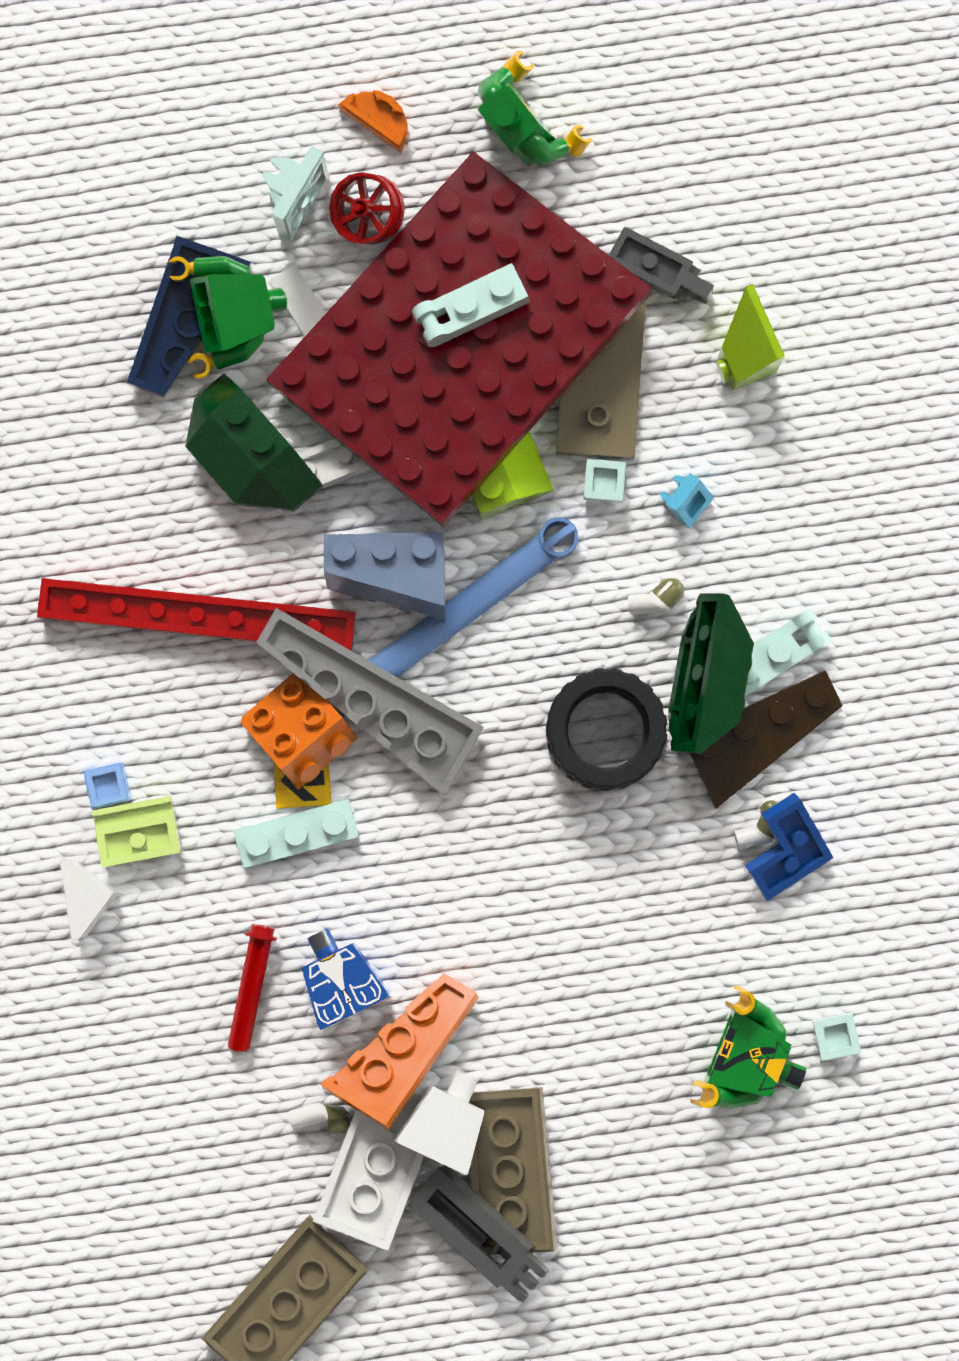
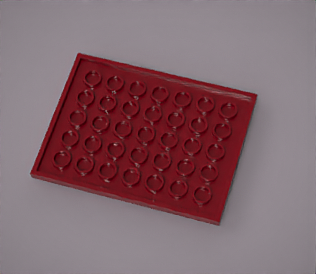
[266,151,652,528]

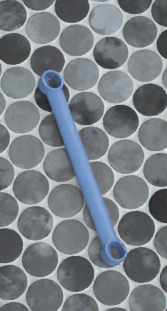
[329,517,579,718]

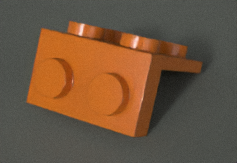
[241,673,358,790]

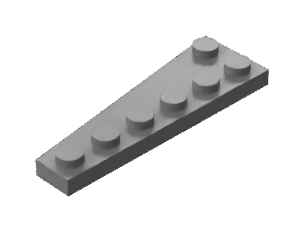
[256,608,484,795]

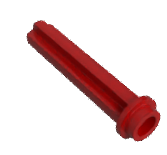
[228,924,277,1052]

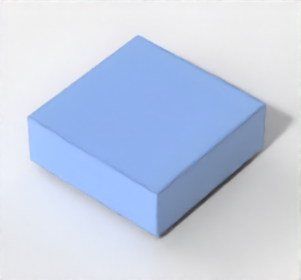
[83,762,132,810]

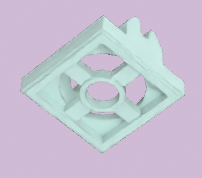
[262,146,329,240]

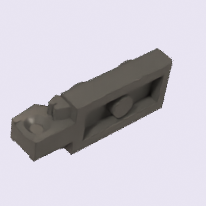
[609,226,714,304]

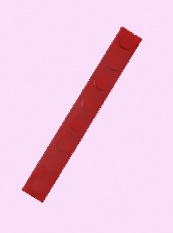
[37,578,356,651]

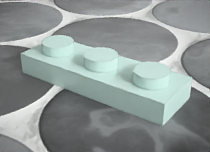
[233,799,360,869]

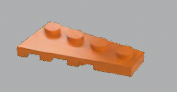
[320,973,478,1130]

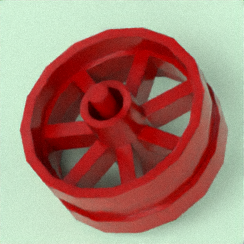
[329,172,405,245]

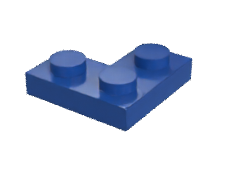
[745,793,834,901]

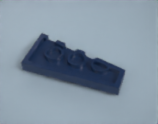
[127,236,251,398]

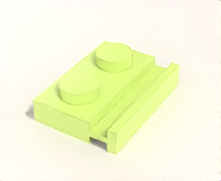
[92,796,182,868]

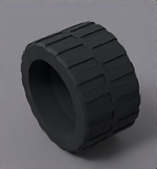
[546,668,668,791]

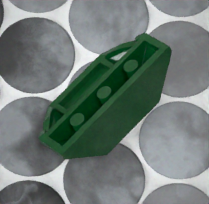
[185,373,324,512]
[668,593,754,754]

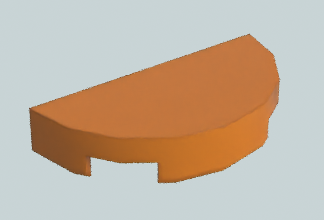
[338,90,408,154]

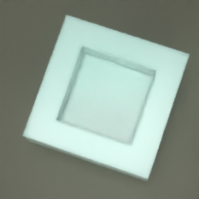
[583,459,626,503]
[812,1012,861,1061]

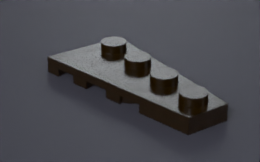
[689,670,843,809]

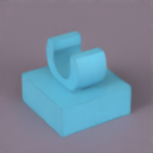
[660,473,714,528]

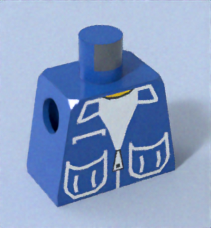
[302,928,391,1030]

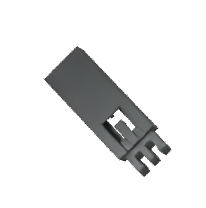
[407,1165,549,1303]

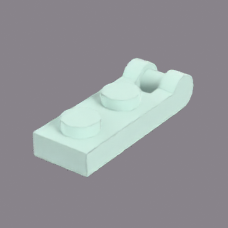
[412,263,530,347]
[745,608,832,697]

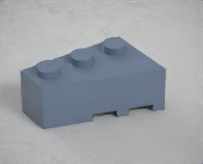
[324,532,446,623]

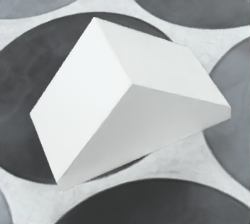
[60,859,119,940]

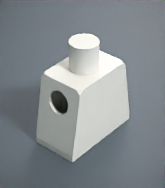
[394,1071,484,1175]

